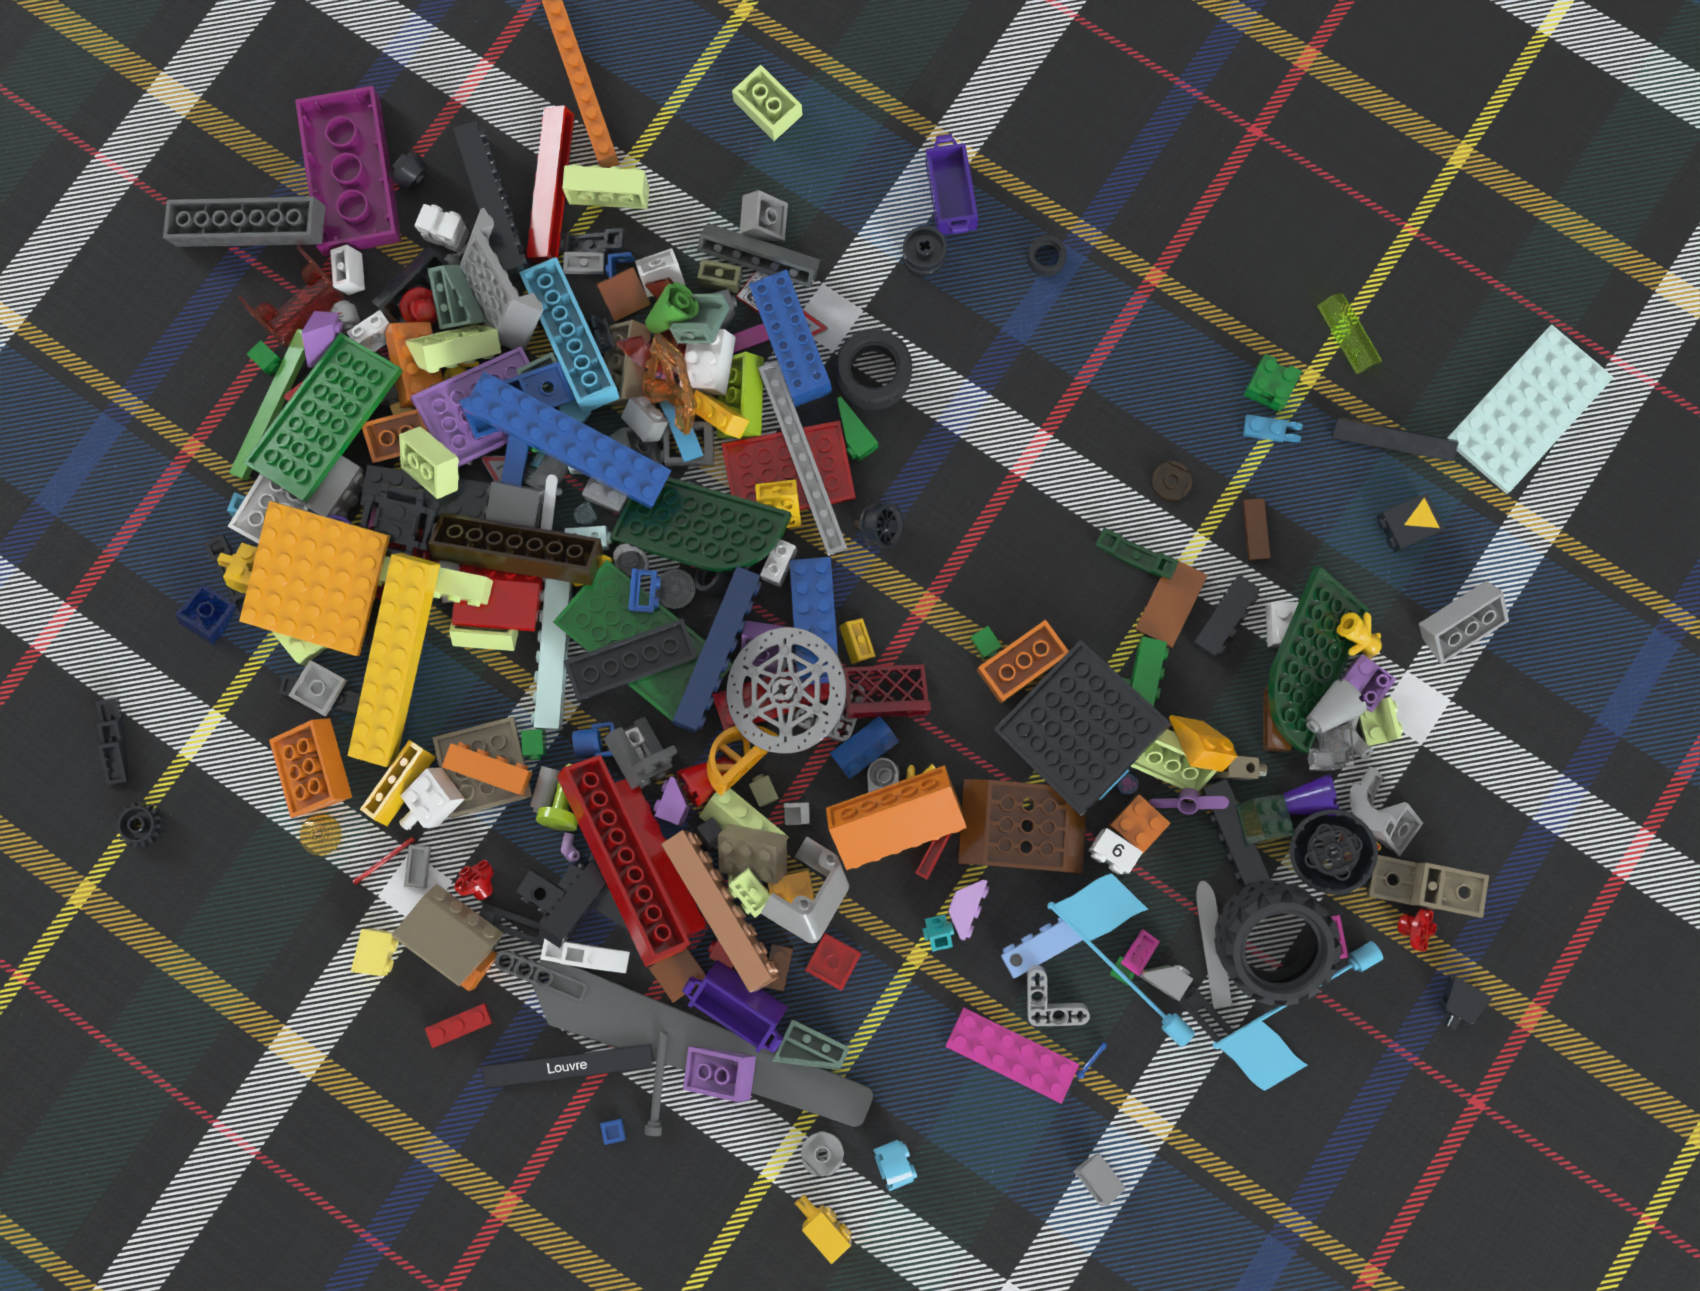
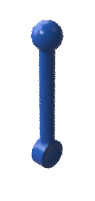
[1076,1042,1108,1079]

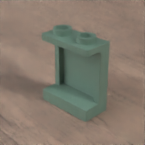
[669,294,730,343]

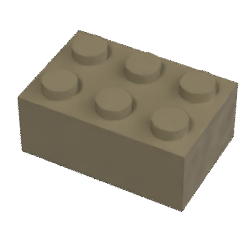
[718,824,787,884]

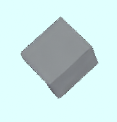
[784,803,810,825]

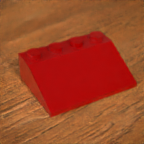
[452,564,545,631]

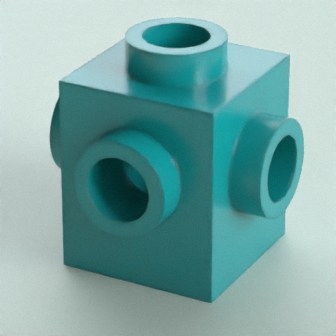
[923,915,954,952]

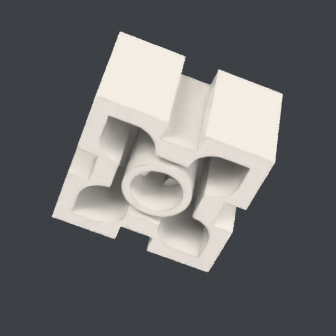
[415,204,470,253]

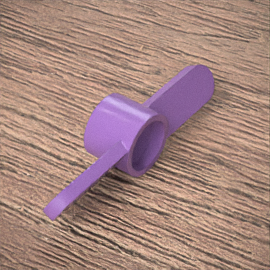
[1148,788,1229,815]

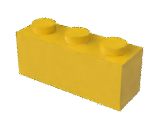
[687,390,749,439]

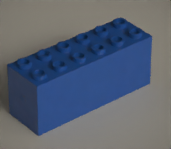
[749,269,832,407]

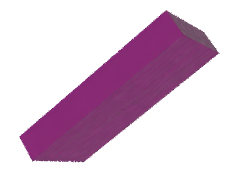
[295,86,402,256]

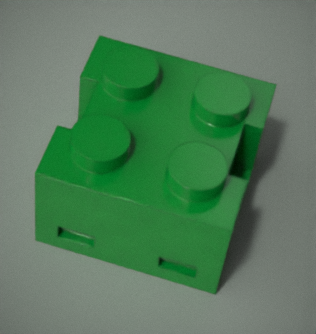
[1243,353,1302,413]

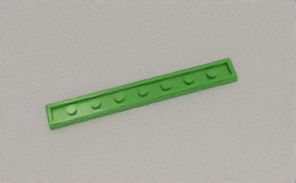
[229,329,306,481]

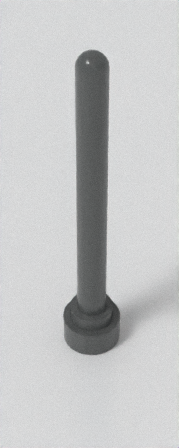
[644,1031,667,1136]

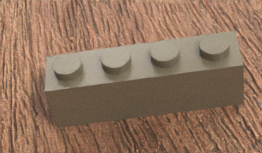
[603,320,651,407]

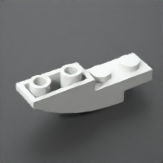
[541,939,630,973]

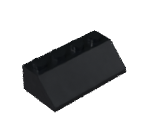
[371,246,448,323]

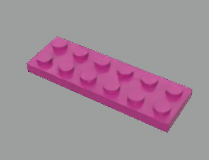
[945,1007,1079,1104]

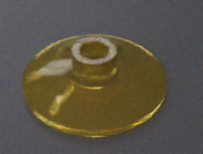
[300,814,342,856]

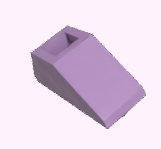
[948,880,989,941]

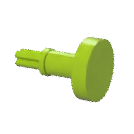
[536,763,578,831]

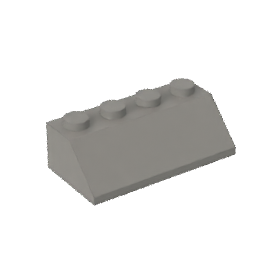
[1419,580,1509,664]

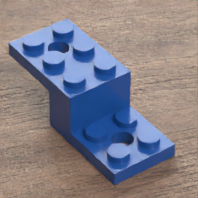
[459,362,575,440]

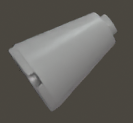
[1306,679,1367,734]

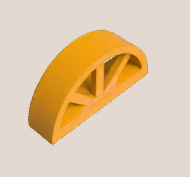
[707,725,778,796]

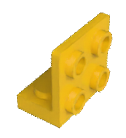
[755,479,801,528]

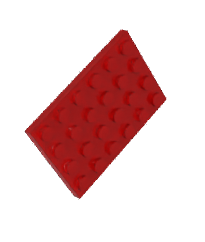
[721,420,856,510]

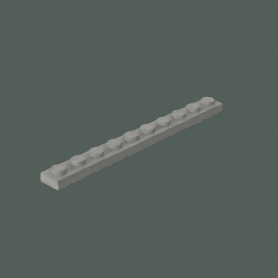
[758,361,847,556]

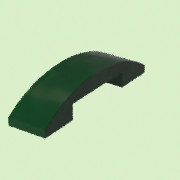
[1095,527,1179,580]

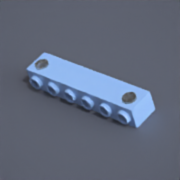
[1000,917,1083,978]

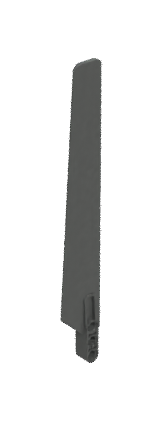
[495,950,873,1127]

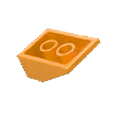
[1169,715,1237,772]

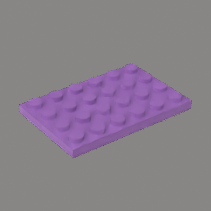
[411,346,530,467]

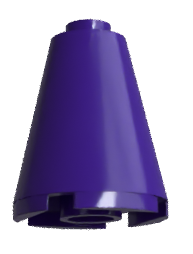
[1279,774,1339,816]

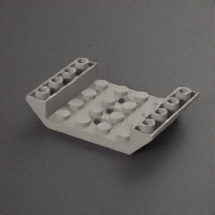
[460,208,543,351]

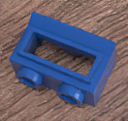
[628,568,661,614]

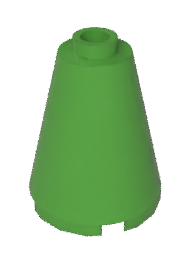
[645,282,699,334]

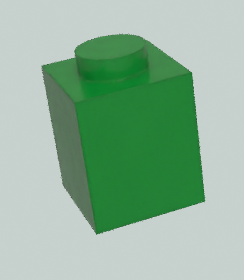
[247,340,282,376]
[970,626,1002,660]
[521,729,547,760]

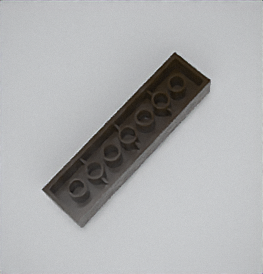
[428,513,603,586]

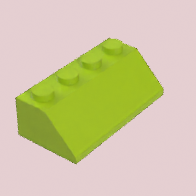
[717,352,764,439]

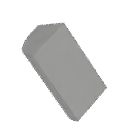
[1073,1153,1126,1206]

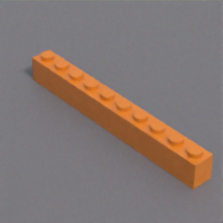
[542,0,620,168]

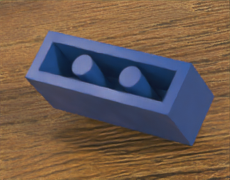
[830,716,899,779]

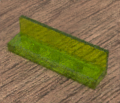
[1317,294,1382,374]

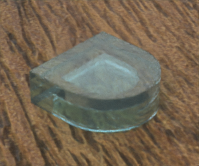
[574,501,598,526]

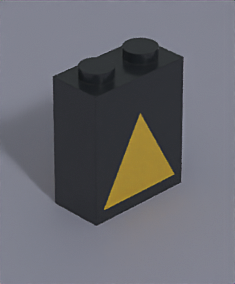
[1377,493,1445,553]

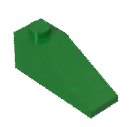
[837,396,878,462]

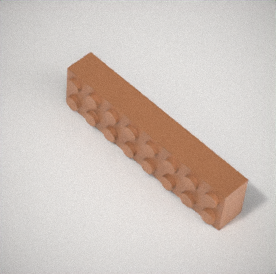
[661,830,779,992]

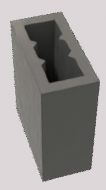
[484,480,545,528]

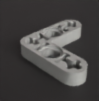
[793,684,865,742]
[1027,965,1090,1026]

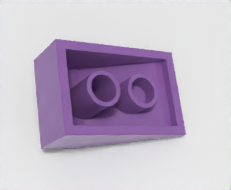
[683,1046,756,1102]

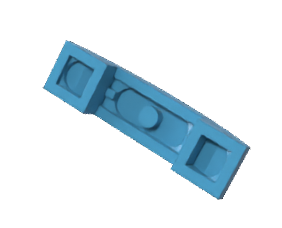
[658,393,703,462]

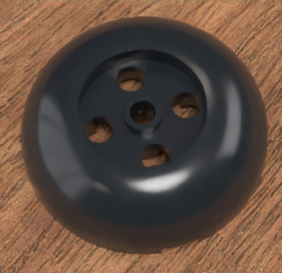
[1290,809,1378,895]

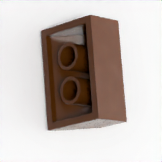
[1263,684,1294,752]

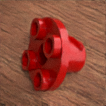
[399,286,438,325]
[454,860,494,900]
[1397,908,1437,952]

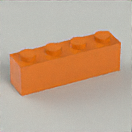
[442,742,533,796]

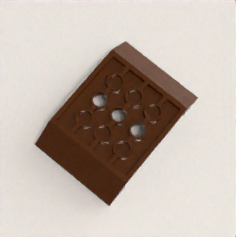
[958,779,1086,874]

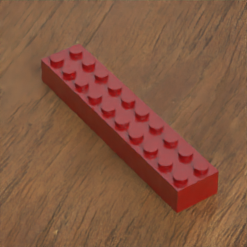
[557,755,690,967]

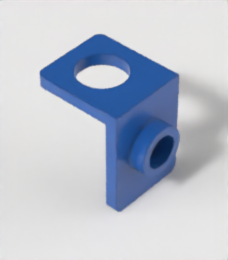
[606,252,635,278]

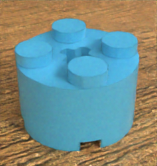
[873,1140,917,1191]

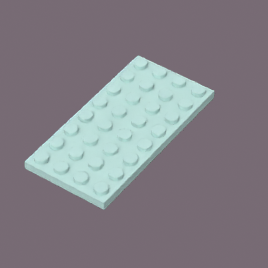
[1447,325,1614,494]

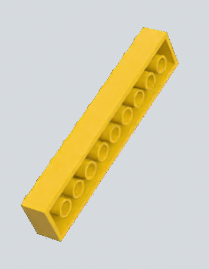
[348,553,440,767]

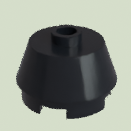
[388,148,428,189]

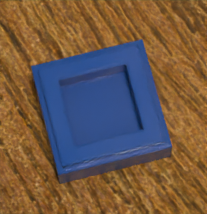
[600,1118,626,1145]

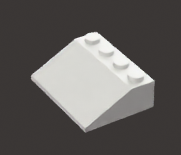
[228,474,316,543]

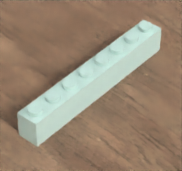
[531,578,573,731]

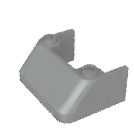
[760,837,849,943]

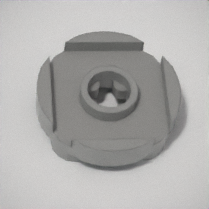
[801,1131,844,1176]

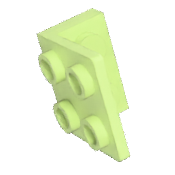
[1359,697,1403,746]
[728,868,771,917]

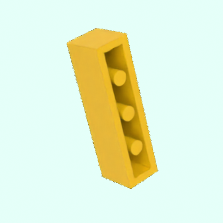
[360,740,436,826]

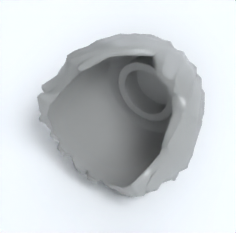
[613,544,649,576]

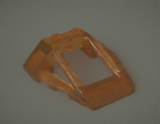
[642,333,697,435]

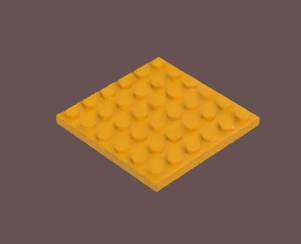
[239,501,390,656]

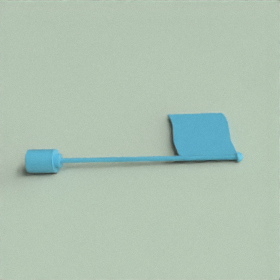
[1047,874,1195,1047]
[1213,941,1383,1091]

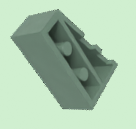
[428,265,486,330]
[772,1020,850,1070]

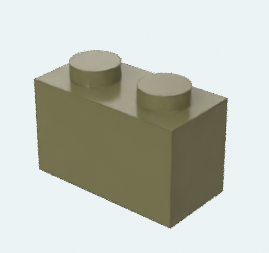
[697,259,743,294]

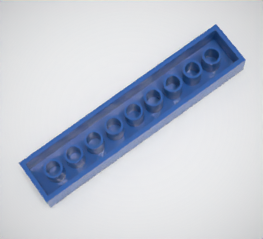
[464,371,671,509]

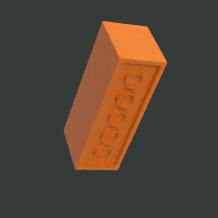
[826,765,967,870]

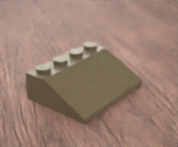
[391,884,503,986]

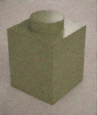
[749,774,779,808]

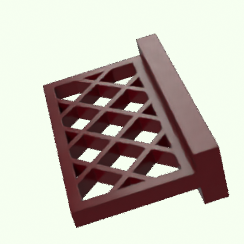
[843,664,931,719]

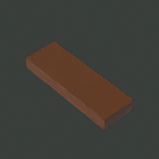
[1243,498,1270,561]

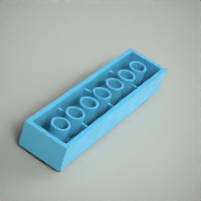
[519,257,620,414]

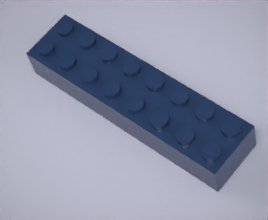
[672,567,762,733]

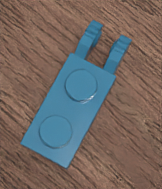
[1243,415,1303,442]

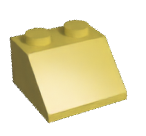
[351,928,399,976]

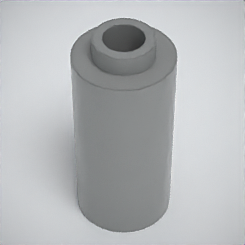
[530,766,561,813]

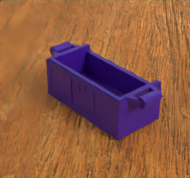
[925,134,978,235]
[682,960,788,1053]

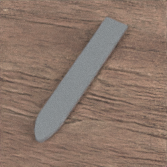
[1196,881,1232,1008]

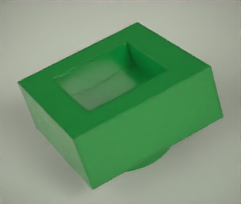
[1109,956,1135,986]

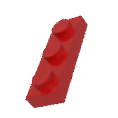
[425,1003,493,1048]

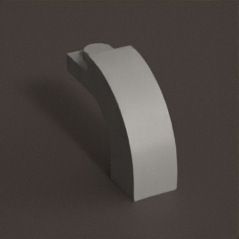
[1350,767,1397,842]

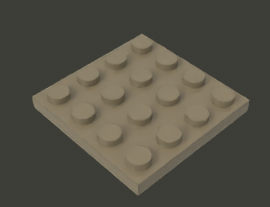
[432,717,533,818]

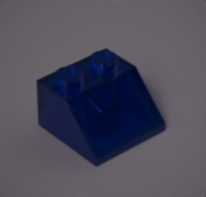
[175,583,237,645]

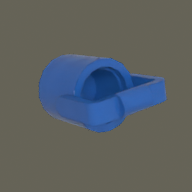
[572,722,615,758]

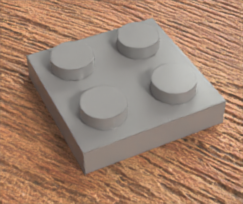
[288,660,347,716]

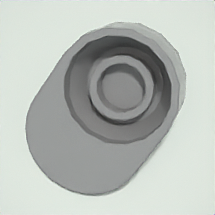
[867,758,900,792]

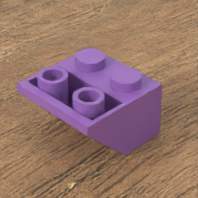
[1339,654,1396,713]
[653,776,690,827]

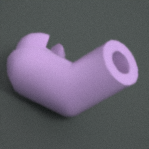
[561,832,580,863]

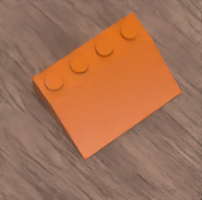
[269,719,352,818]

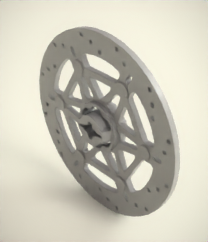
[727,627,846,754]

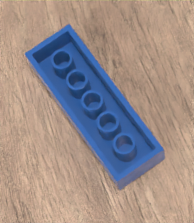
[790,557,838,685]

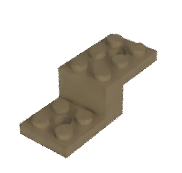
[1367,855,1489,918]

